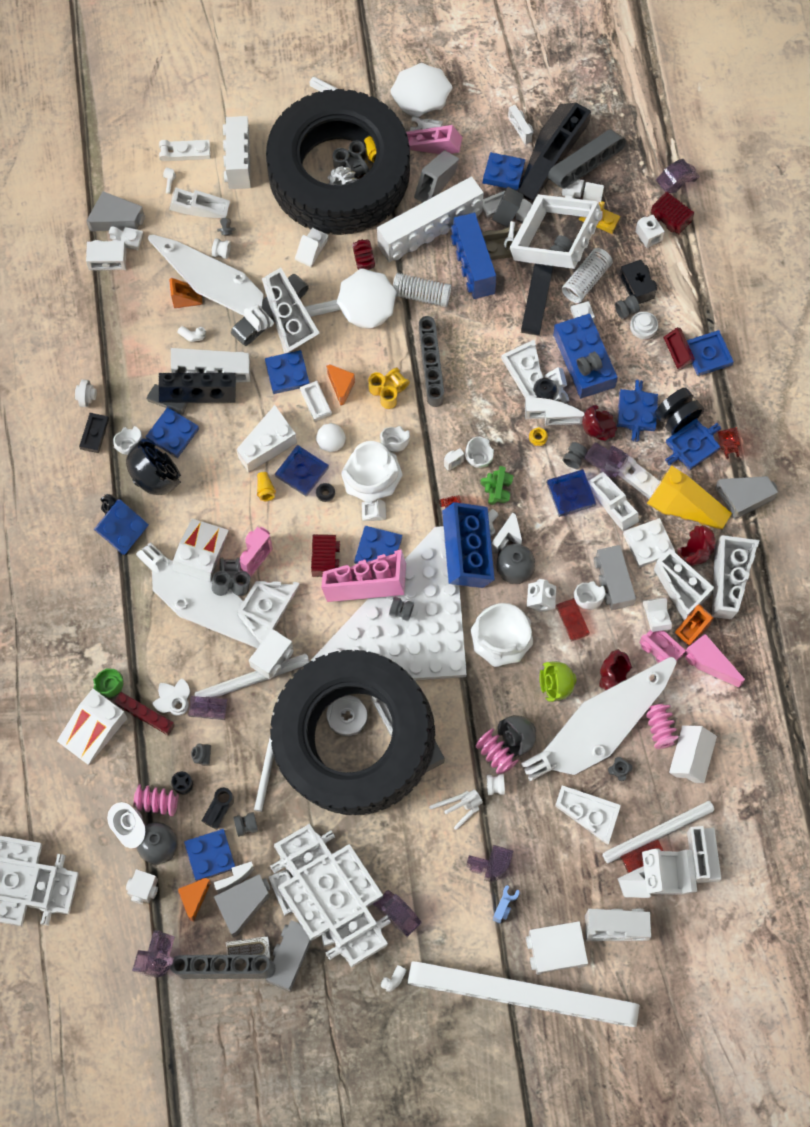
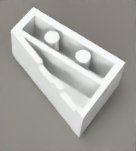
[237,405,297,472]
[654,549,714,620]
[585,909,651,941]

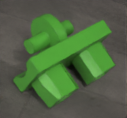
[480,466,513,505]

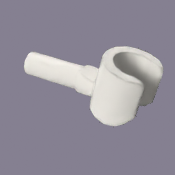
[163,167,176,194]
[504,221,515,248]

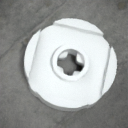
[327,695,367,736]

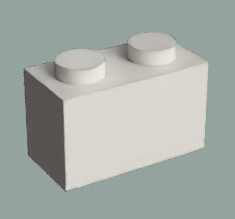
[86,240,127,270]
[249,629,294,679]

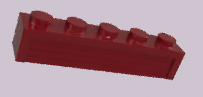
[114,692,175,736]

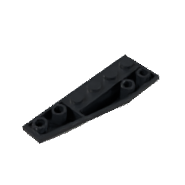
[518,102,591,202]

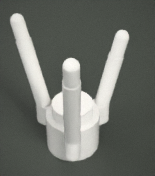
[429,790,482,830]

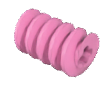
[646,704,679,749]
[476,728,519,774]
[133,784,179,816]

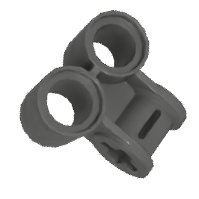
[333,140,369,178]
[212,557,251,596]

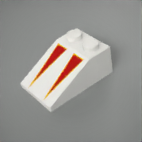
[173,519,229,582]
[57,689,127,765]

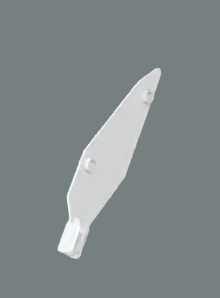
[148,235,274,332]
[136,542,261,648]
[521,657,676,781]

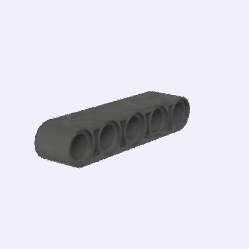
[548,129,626,189]
[231,274,309,346]
[419,316,444,407]
[170,955,276,979]

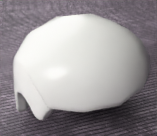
[316,423,346,452]
[113,426,142,455]
[380,426,410,453]
[465,436,494,468]
[574,581,606,610]

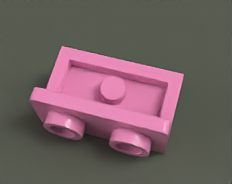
[639,630,686,663]

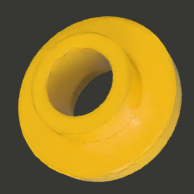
[529,427,548,446]

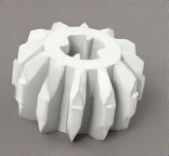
[327,166,359,185]

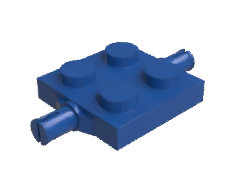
[617,380,658,442]
[665,418,721,471]

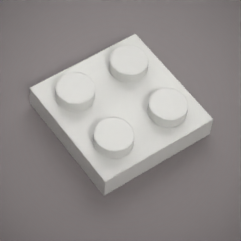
[623,518,675,568]

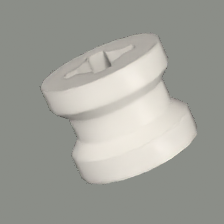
[212,238,231,259]
[487,774,505,795]

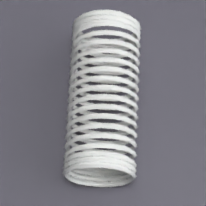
[562,248,613,303]
[393,273,451,308]

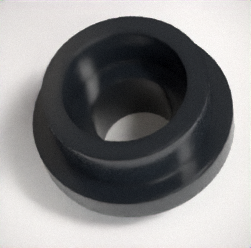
[316,483,335,502]

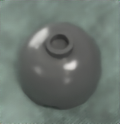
[496,544,535,584]
[498,715,536,757]
[137,822,178,865]

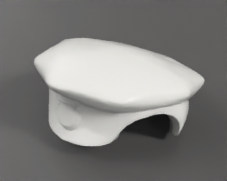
[391,63,452,117]
[337,269,396,329]
[342,441,403,503]
[471,603,533,667]

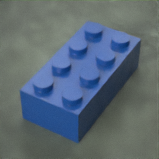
[451,212,496,299]
[553,313,618,399]
[442,502,495,588]

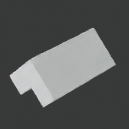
[669,726,717,783]
[687,826,721,883]

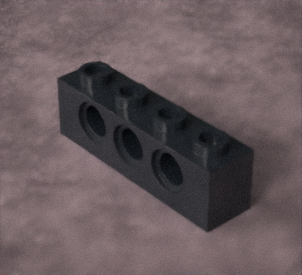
[159,373,236,403]

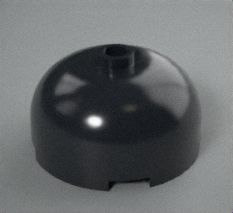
[126,438,181,495]

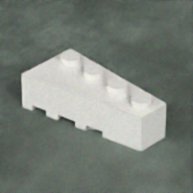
[223,116,251,189]
[262,268,320,354]
[171,348,251,382]
[712,535,760,619]

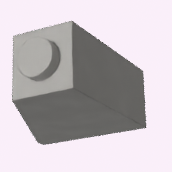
[414,150,460,202]
[86,191,145,231]
[715,476,778,519]
[214,874,271,938]

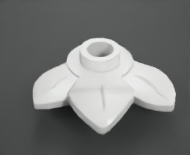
[153,679,190,716]

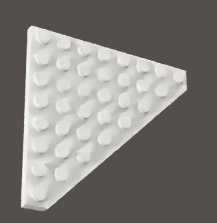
[311,526,467,680]

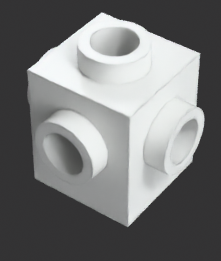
[527,579,556,612]

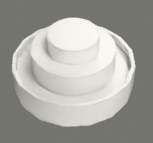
[630,312,658,339]
[75,379,97,407]

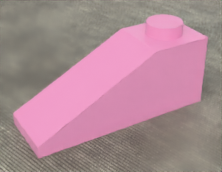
[406,125,462,154]
[685,634,745,687]

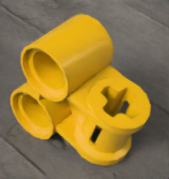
[368,367,410,409]

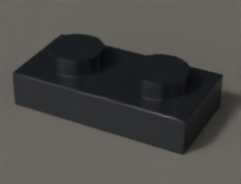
[79,413,109,453]

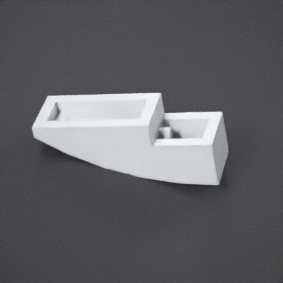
[169,188,230,218]
[525,397,584,426]
[587,472,639,531]

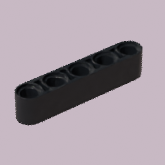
[521,263,554,336]

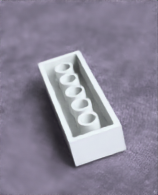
[377,176,484,263]

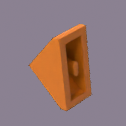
[169,278,203,308]
[326,364,355,405]
[675,604,714,646]
[178,878,211,922]

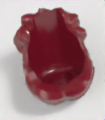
[582,405,617,441]
[677,525,716,566]
[599,649,633,691]

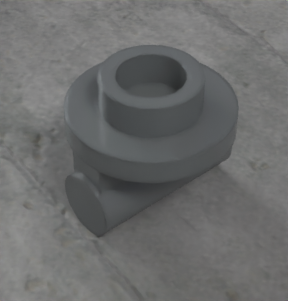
[217,218,236,235]
[191,743,211,766]

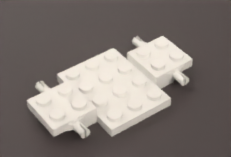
[270,824,391,968]
[0,836,79,927]

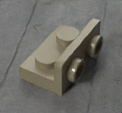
[482,227,518,260]

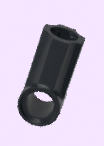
[201,787,234,830]

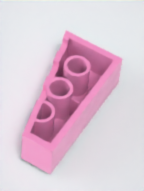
[321,549,406,602]

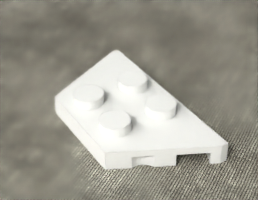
[237,581,299,643]

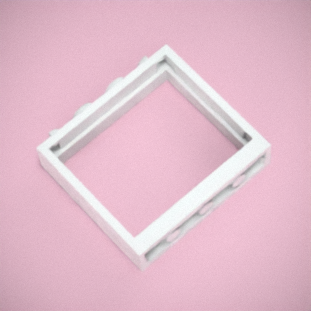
[510,194,603,269]

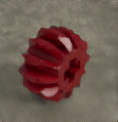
[352,239,375,270]

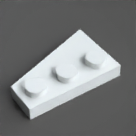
[501,339,545,399]
[555,786,621,845]

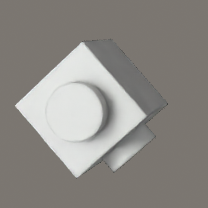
[635,215,665,248]

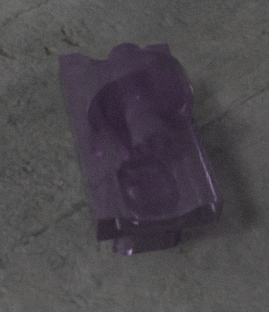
[188,696,228,720]

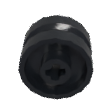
[654,387,705,435]

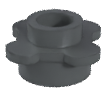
[608,757,632,781]

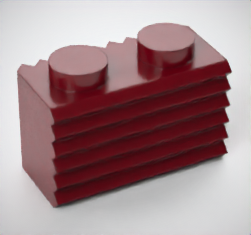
[651,192,695,235]
[311,534,340,577]

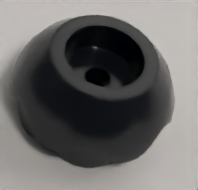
[533,378,557,399]
[100,494,118,515]

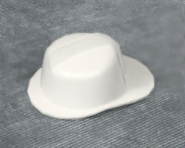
[107,802,146,848]

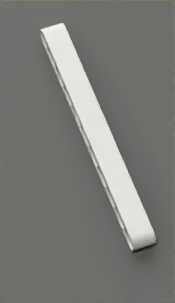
[408,962,640,1027]

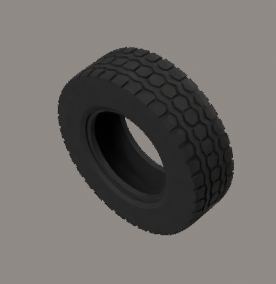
[266,89,410,235]
[270,650,436,815]

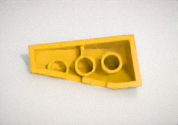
[647,466,732,530]

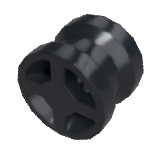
[171,771,193,795]

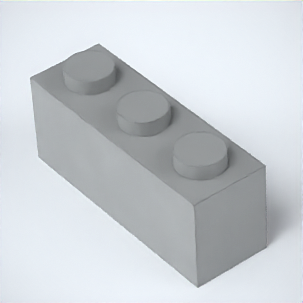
[594,545,636,611]
[266,920,312,992]

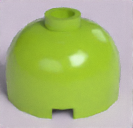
[539,661,576,702]

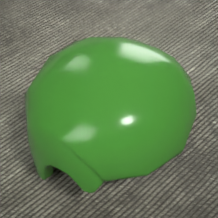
[93,668,124,698]

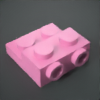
[240,527,273,578]

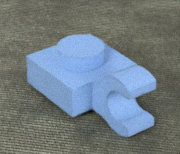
[493,885,519,923]

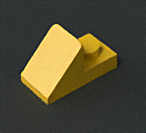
[579,202,620,234]

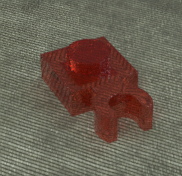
[718,427,741,459]
[438,495,461,508]

